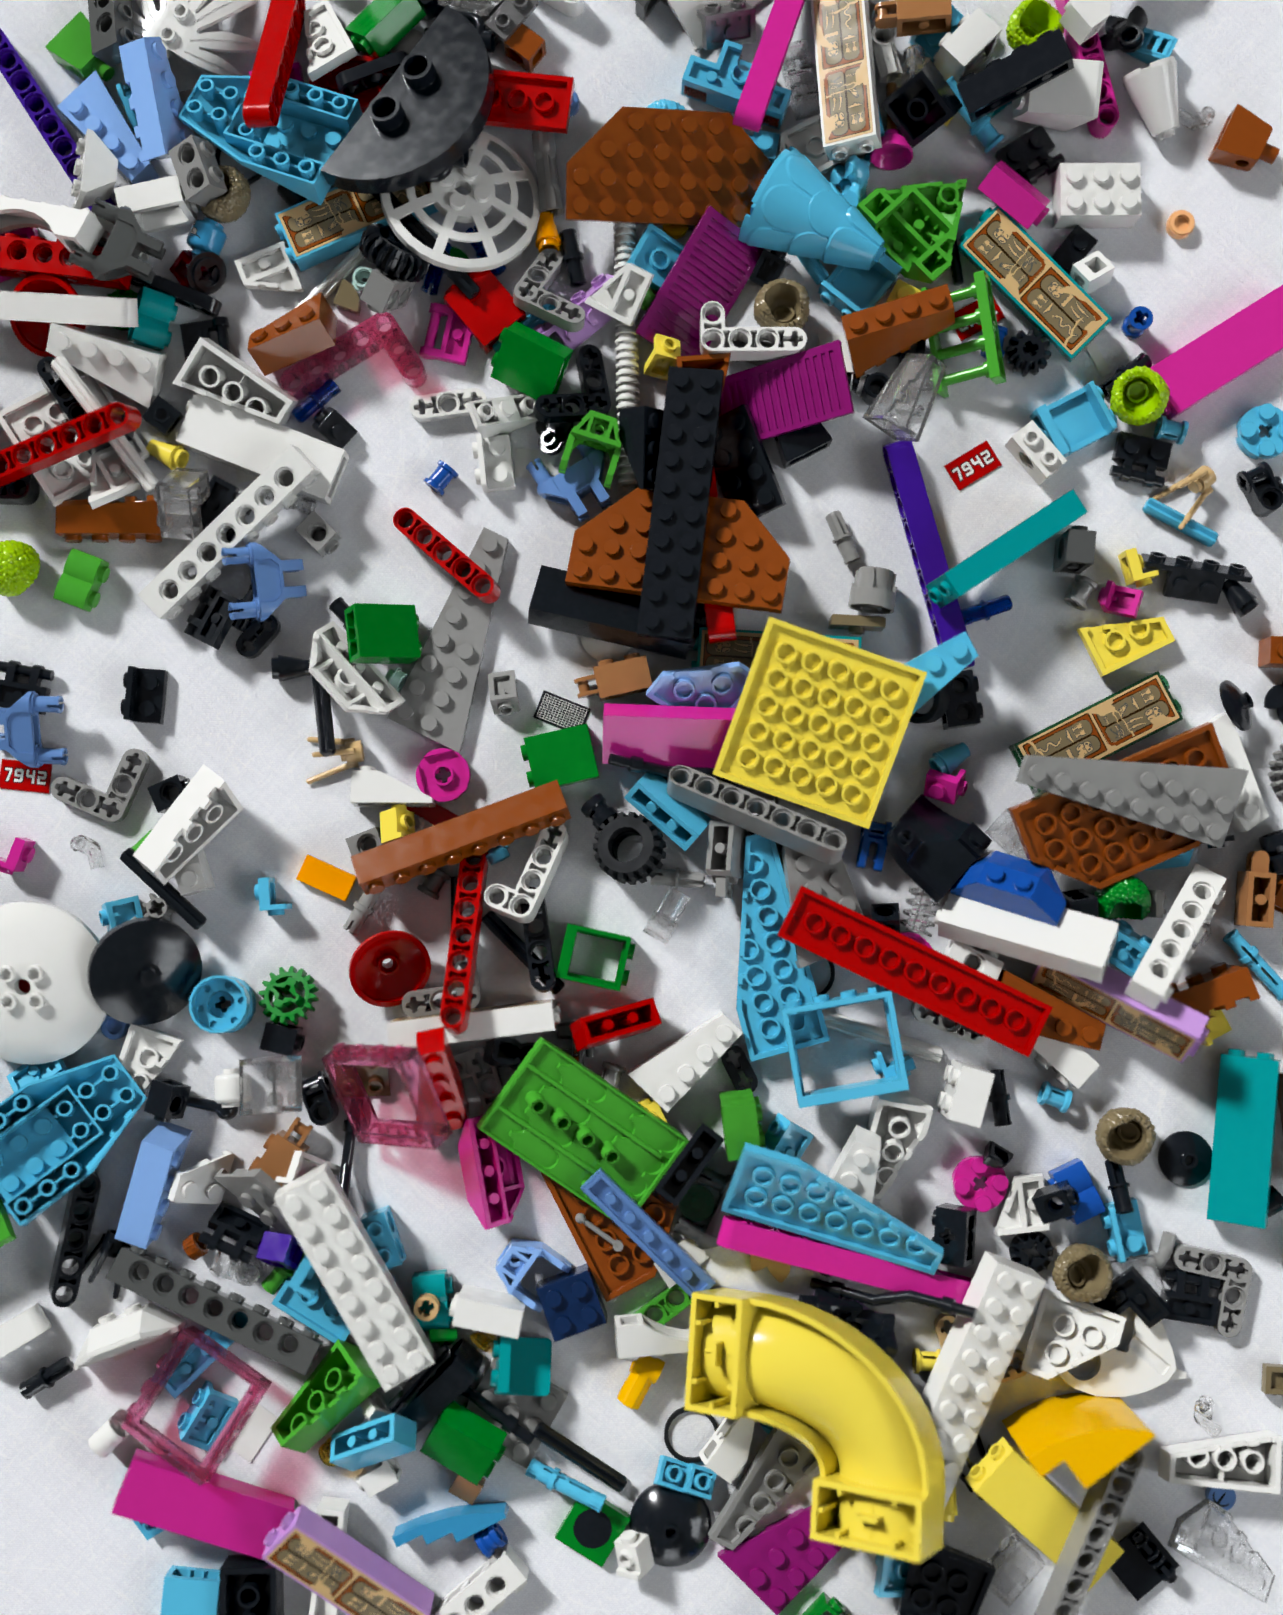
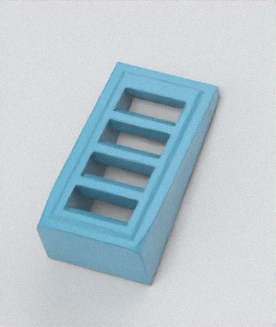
[1126,28,1178,65]

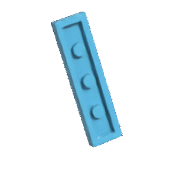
[157,1312,248,1399]

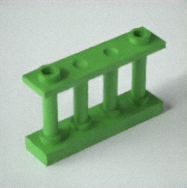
[921,270,1006,398]

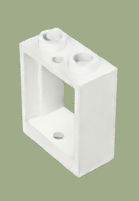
[114,175,199,234]

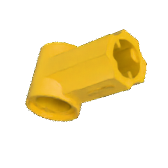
[617,1356,665,1410]

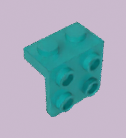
[490,1335,552,1396]

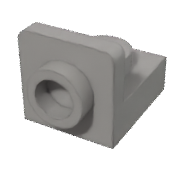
[488,670,520,715]

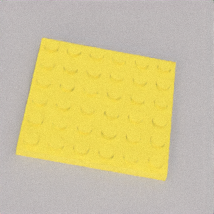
[712,616,927,829]

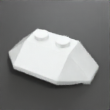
[309,621,405,715]
[74,1302,187,1371]

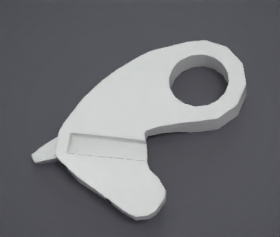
[1059,1312,1187,1397]

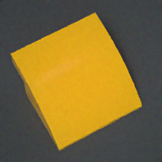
[1002,1392,1155,1489]

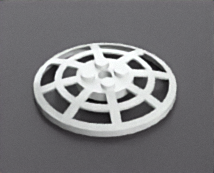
[380,131,540,272]

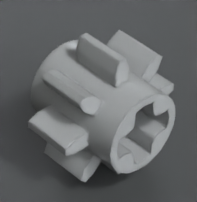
[142,893,176,922]

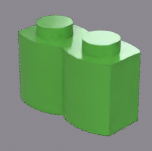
[53,548,110,612]

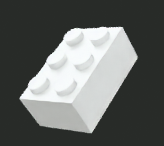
[1052,163,1142,228]

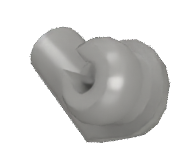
[1146,1231,1177,1269]

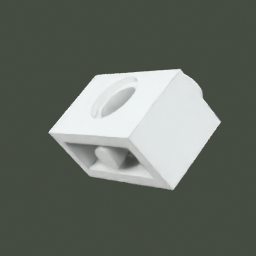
[1005,420,1067,485]
[943,939,1005,980]

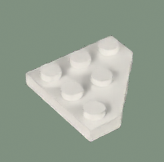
[1021,1288,1126,1380]

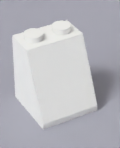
[1012,59,1104,132]

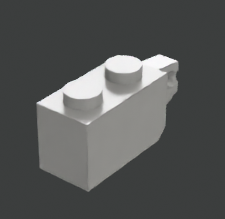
[706,820,747,898]

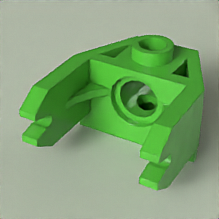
[558,410,621,489]

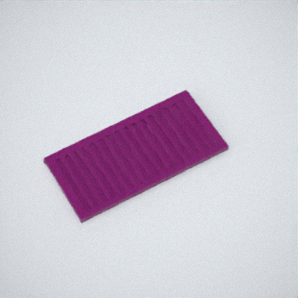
[634,206,764,356]
[719,340,855,441]

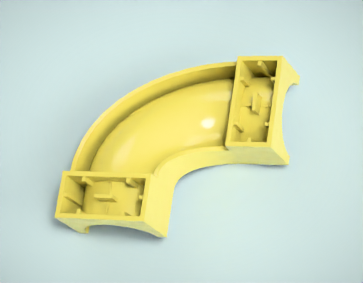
[684,1287,945,1563]

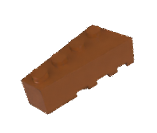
[1170,962,1260,1017]
[998,969,1106,1051]

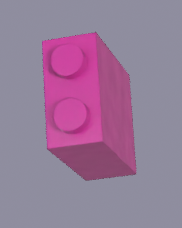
[978,160,1051,229]

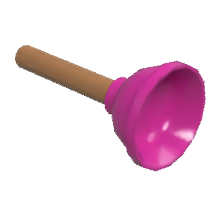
[870,82,913,171]

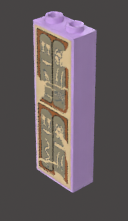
[1030,965,1209,1063]
[262,1504,434,1615]

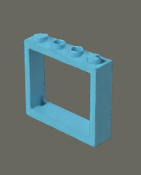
[781,985,909,1108]

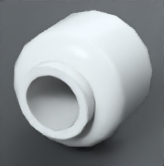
[214,1068,250,1108]

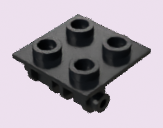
[1110,1522,1179,1601]

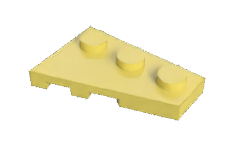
[1077,617,1175,677]

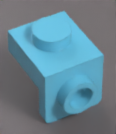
[254,877,292,916]
[871,1050,916,1078]

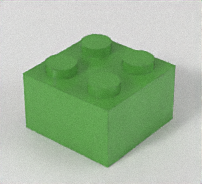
[719,1088,766,1161]

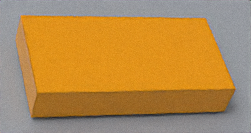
[296,854,357,901]

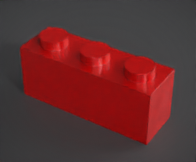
[569,998,662,1052]

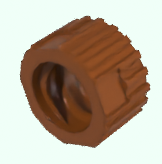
[182,1232,209,1260]

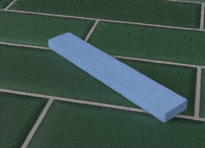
[581,1167,716,1297]

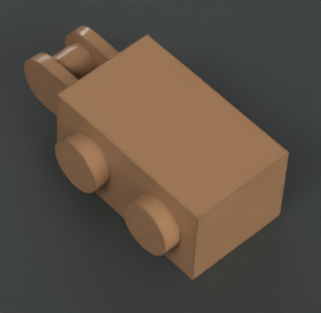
[874,0,952,37]
[574,653,652,701]
[1234,850,1277,928]
[248,1117,314,1187]

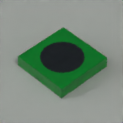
[555,1500,631,1567]

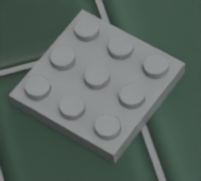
[465,1358,568,1468]

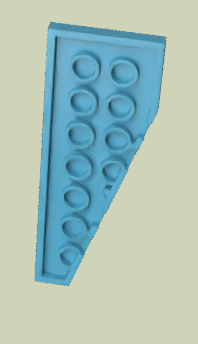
[736,834,830,1062]
[721,1142,943,1275]

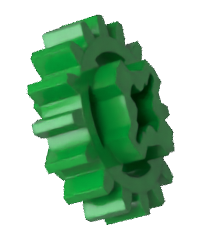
[258,966,319,1026]

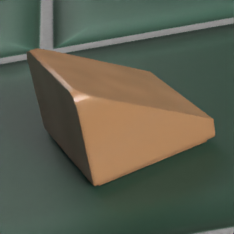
[448,1474,486,1505]

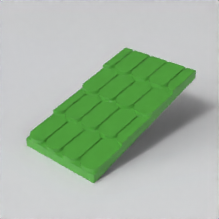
[477,1036,689,1221]

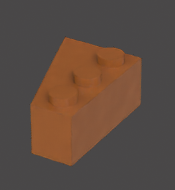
[247,292,338,376]

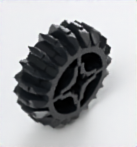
[359,223,430,282]

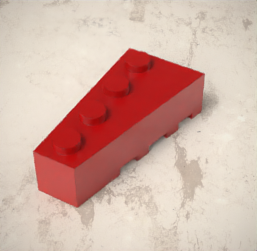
[416,1027,469,1138]

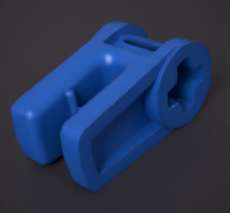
[856,821,892,872]

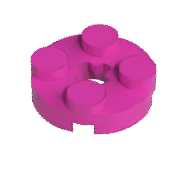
[416,748,471,802]
[952,1155,1009,1212]

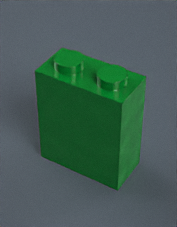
[344,0,427,58]
[490,321,573,400]
[344,603,422,664]
[520,723,600,788]
[420,1401,507,1486]

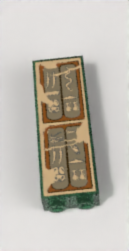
[1008,671,1183,794]

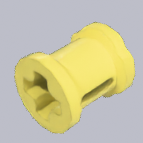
[912,1348,941,1374]

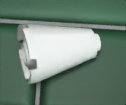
[1122,56,1179,140]

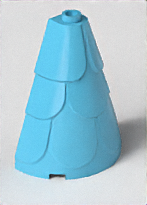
[738,146,887,271]

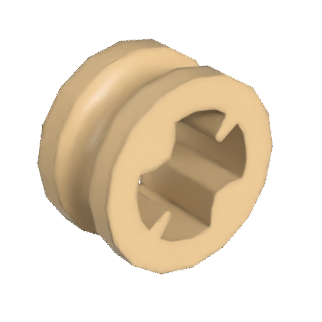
[414,1293,440,1321]

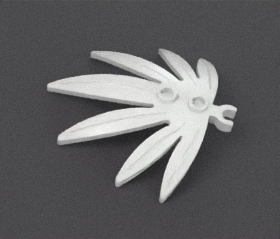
[132,0,260,76]

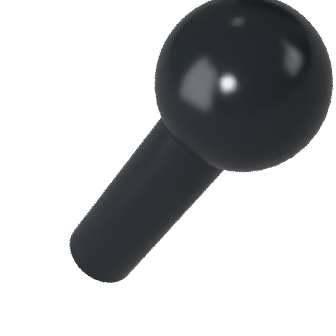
[186,1095,238,1120]

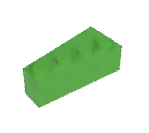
[271,1339,381,1453]

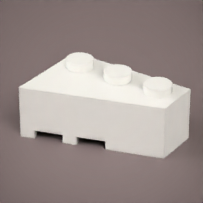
[828,1125,881,1203]

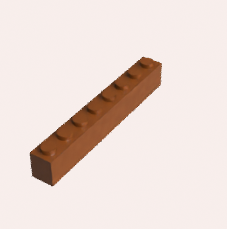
[350,780,572,895]

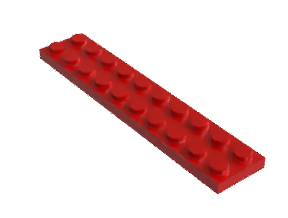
[309,55,575,134]
[777,886,1053,1057]

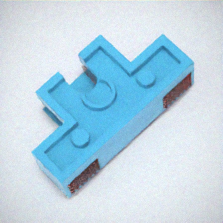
[681,39,792,130]

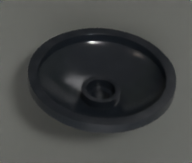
[629,1484,711,1567]

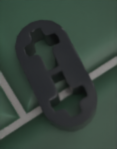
[236,615,281,659]
[721,1044,758,1092]

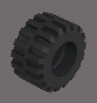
[593,812,666,885]

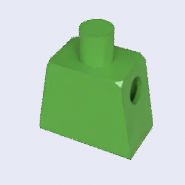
[45,11,115,81]

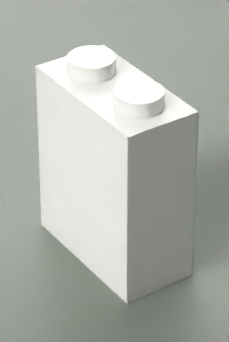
[449,1284,526,1339]

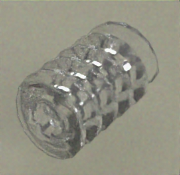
[900,880,941,937]

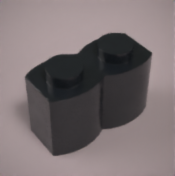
[483,1037,535,1070]

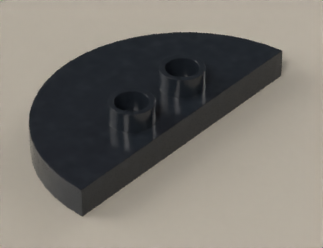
[320,5,495,194]

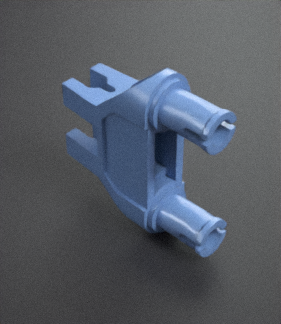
[526,444,611,523]
[221,542,307,622]
[0,691,68,768]

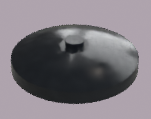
[87,917,202,1025]

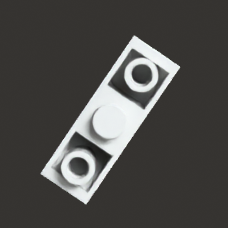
[71,128,118,209]
[466,394,538,438]

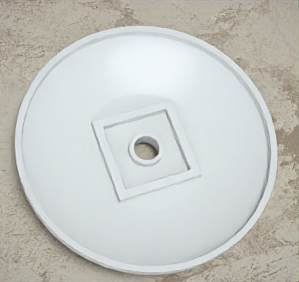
[0,901,107,1065]

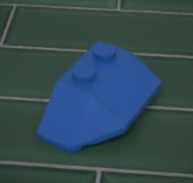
[950,851,1067,927]

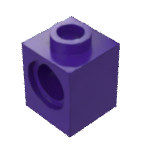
[256,1231,303,1270]

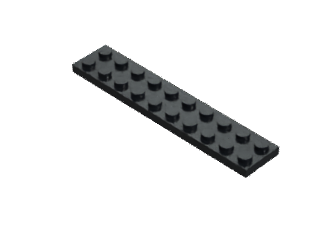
[637,366,724,641]

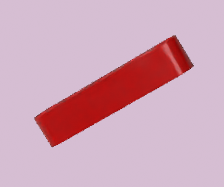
[393,507,501,604]

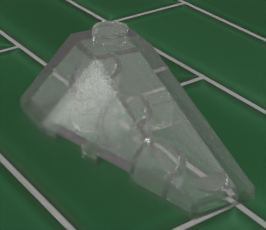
[1167,1498,1275,1603]

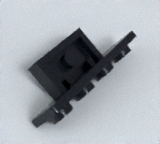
[1141,552,1253,604]

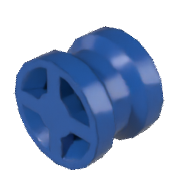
[474,1523,508,1558]

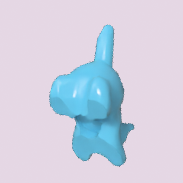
[830,152,871,207]

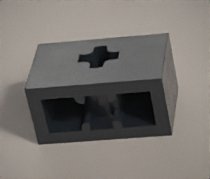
[932,1203,977,1268]

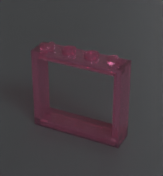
[321,1043,453,1150]
[121,1326,272,1486]

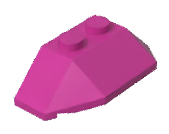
[458,1114,525,1230]

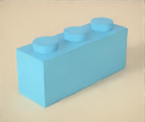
[624,773,712,851]
[330,1413,417,1472]

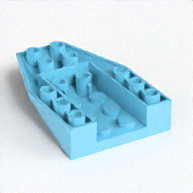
[178,75,362,206]
[0,1054,147,1226]

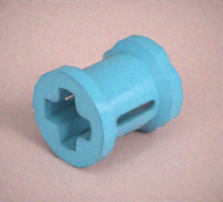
[1153,415,1189,445]
[1037,1081,1073,1113]

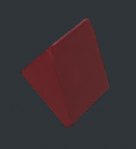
[169,250,209,288]

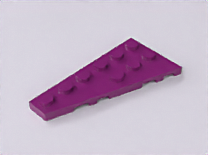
[717,1505,843,1615]

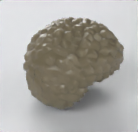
[200,165,251,223]
[754,278,810,329]
[1095,1107,1156,1166]
[1052,1243,1114,1303]

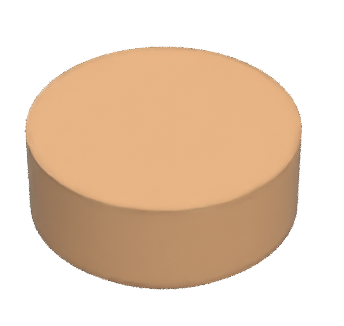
[1166,210,1195,240]

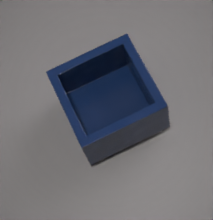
[536,1263,608,1342]

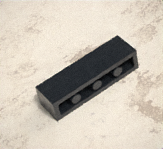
[956,28,1074,123]

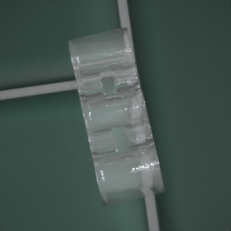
[781,39,820,121]

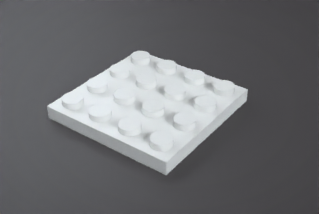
[0,371,150,507]

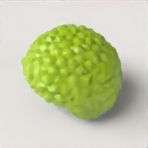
[1006,0,1064,50]
[1110,366,1170,426]
[0,540,41,597]

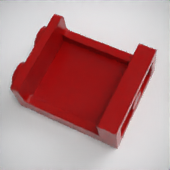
[443,270,526,355]

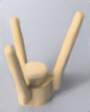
[1152,465,1216,530]
[306,737,364,784]

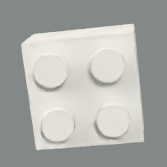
[934,7,1002,83]
[936,1059,995,1128]

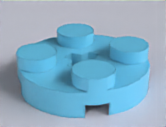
[1236,403,1283,459]

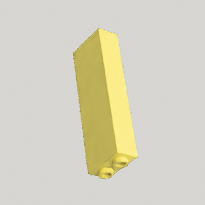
[965,1437,1125,1591]

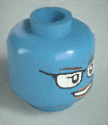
[186,217,227,255]

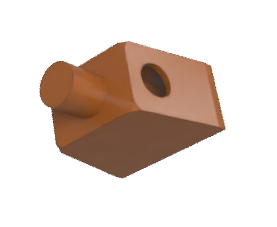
[1208,104,1280,171]

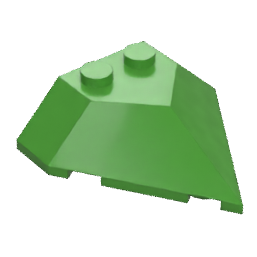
[857,179,967,284]

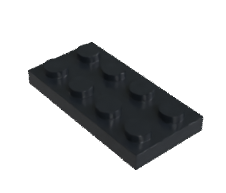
[713,404,786,518]

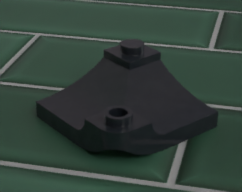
[887,794,992,903]

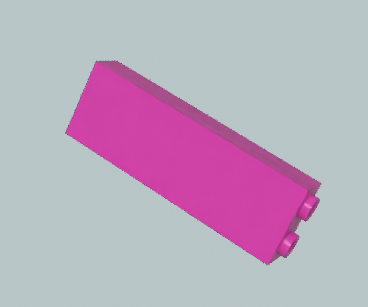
[1150,285,1283,420]
[602,703,736,768]
[111,1448,295,1561]

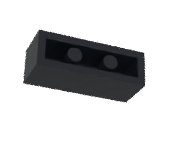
[651,1123,725,1211]

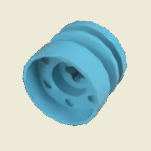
[189,976,256,1033]

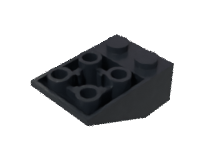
[619,406,664,492]

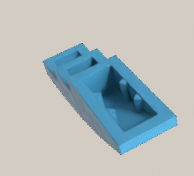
[392,1502,509,1547]

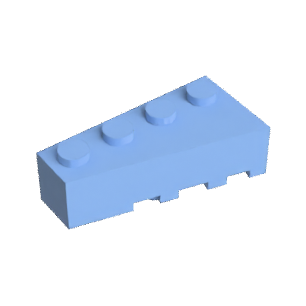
[119,37,194,162]
[57,70,159,185]
[114,1122,193,1249]

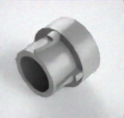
[848,566,897,614]

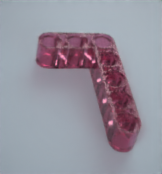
[280,312,427,400]

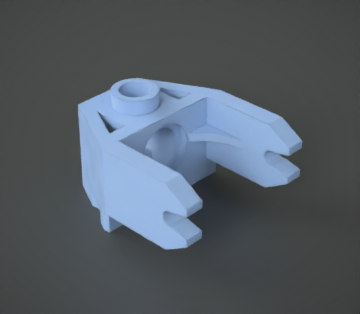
[495,1238,572,1313]

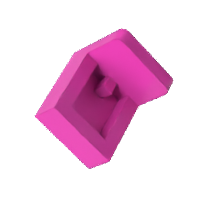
[1098,580,1144,619]
[923,768,968,805]
[0,837,36,875]

